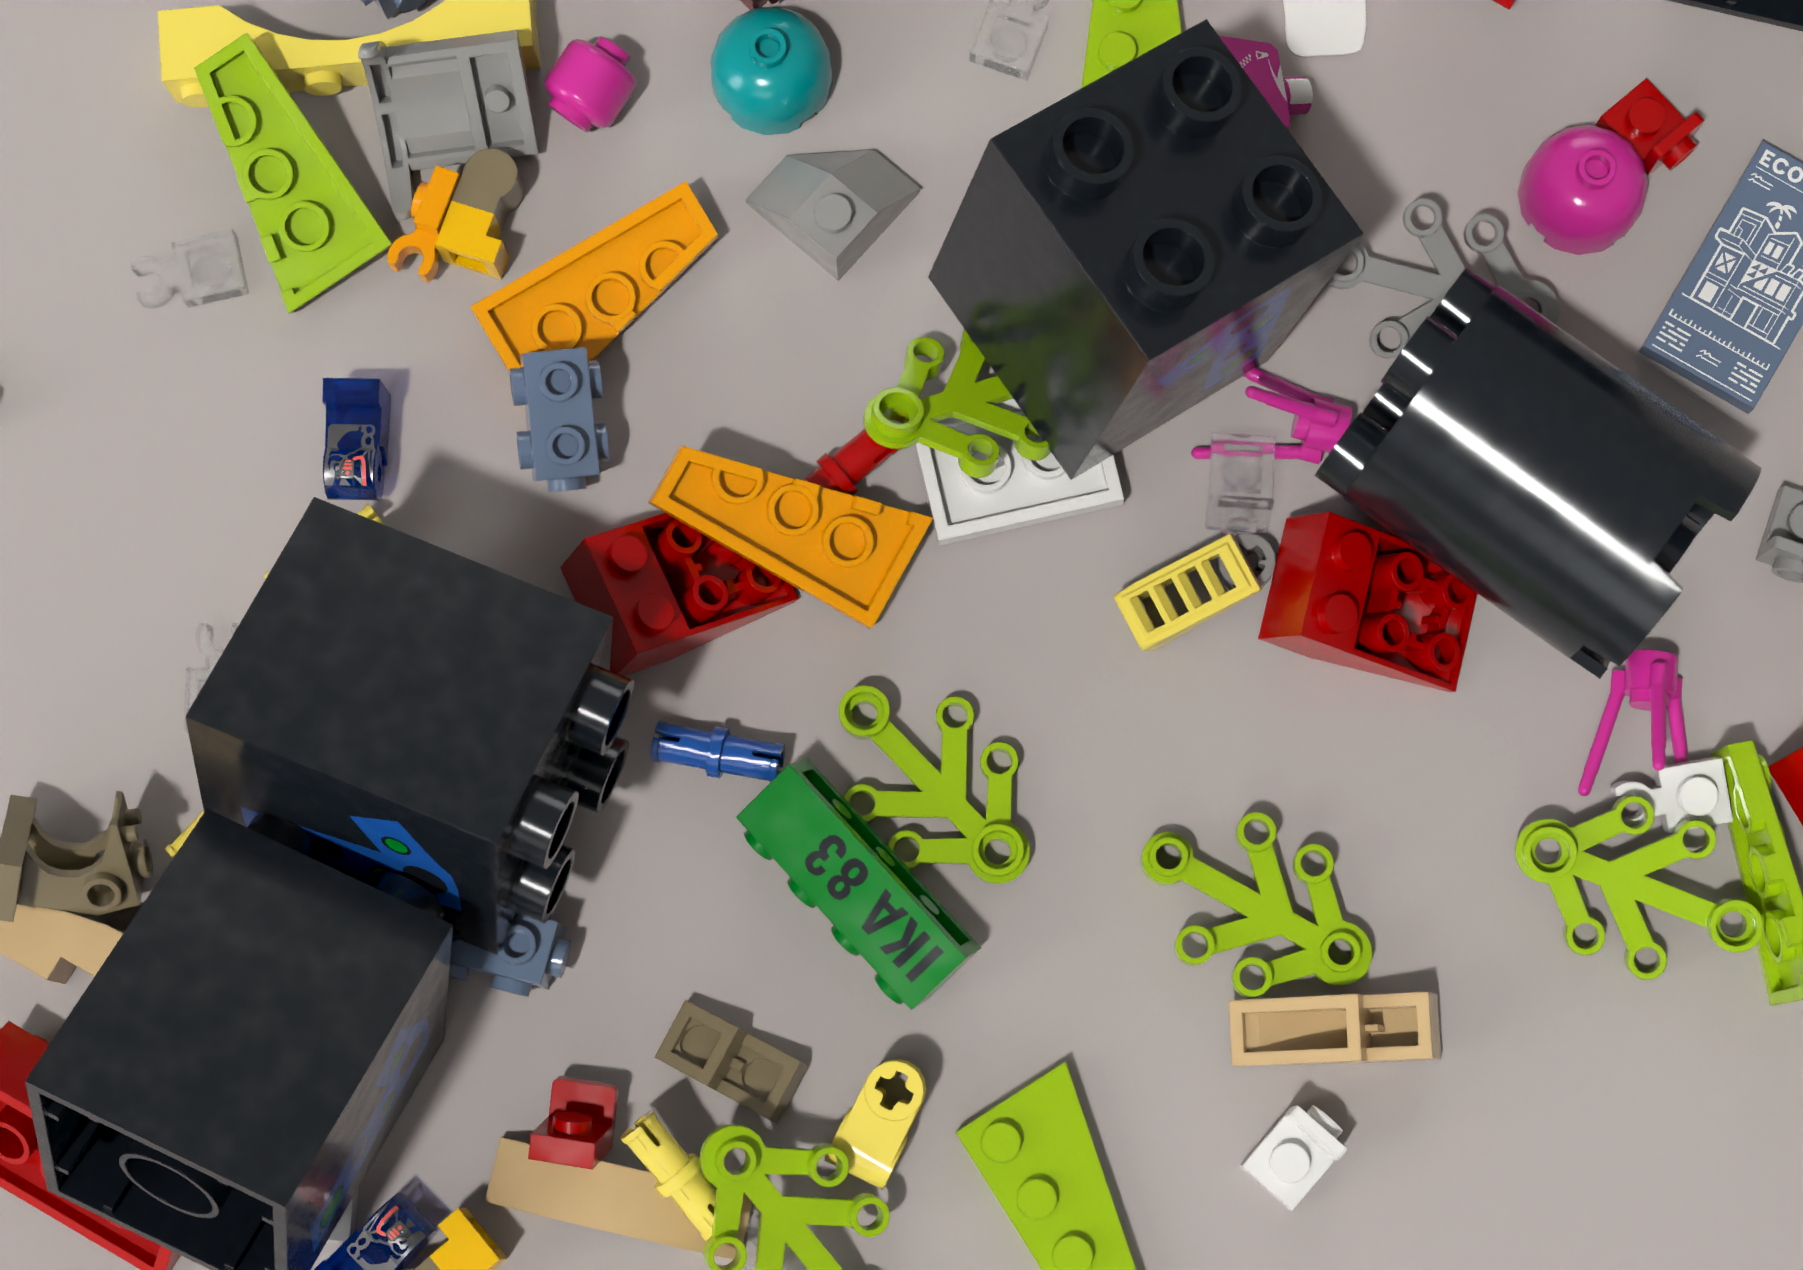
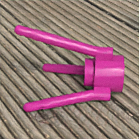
[1191,368,1352,464]
[1578,650,1688,796]

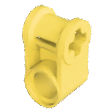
[824,1058,927,1190]

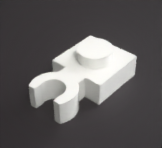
[1610,756,1733,833]

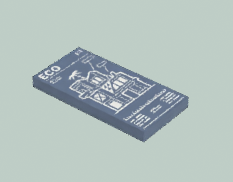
[1638,141,1803,414]

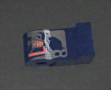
[322,378,391,501]
[314,1192,438,1270]

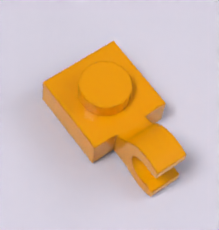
[387,165,461,283]

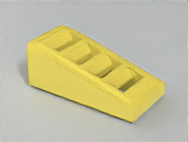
[1113,534,1263,651]

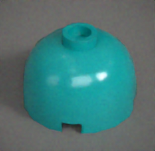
[710,6,833,135]

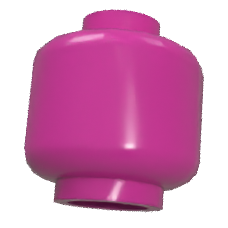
[545,36,636,133]

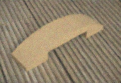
[485,1137,753,1259]

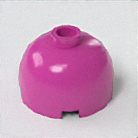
[1517,125,1648,255]

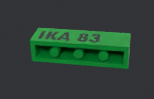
[736,758,981,1010]

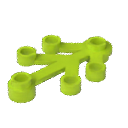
[863,329,1051,478]
[839,685,1030,884]
[1515,794,1763,980]
[1140,812,1372,998]
[700,1124,890,1270]

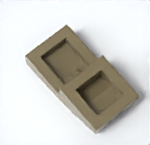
[654,999,808,1124]

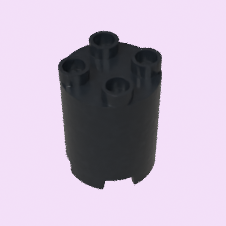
[1314,267,1761,679]

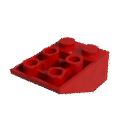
[1258,512,1477,692]
[560,513,799,676]

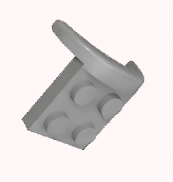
[358,30,539,220]

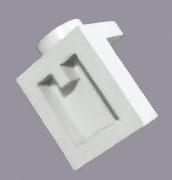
[1240,1105,1348,1211]

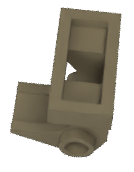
[0,791,153,922]

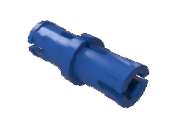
[651,721,785,782]

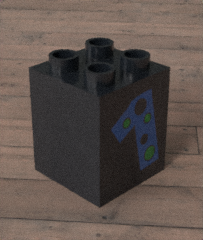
[928,19,1364,480]
[185,497,634,955]
[25,809,453,1270]

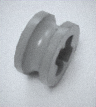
[1216,533,1276,590]

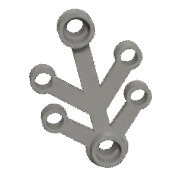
[1327,198,1559,359]

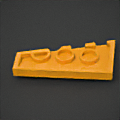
[470,181,718,371]
[648,446,933,629]

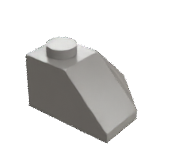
[746,149,920,281]

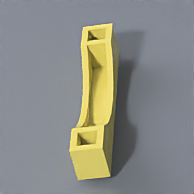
[158,0,541,108]

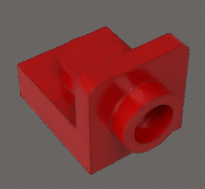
[1596,78,1705,177]
[528,1076,619,1170]

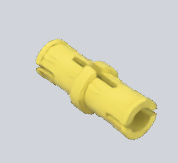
[620,1110,716,1241]

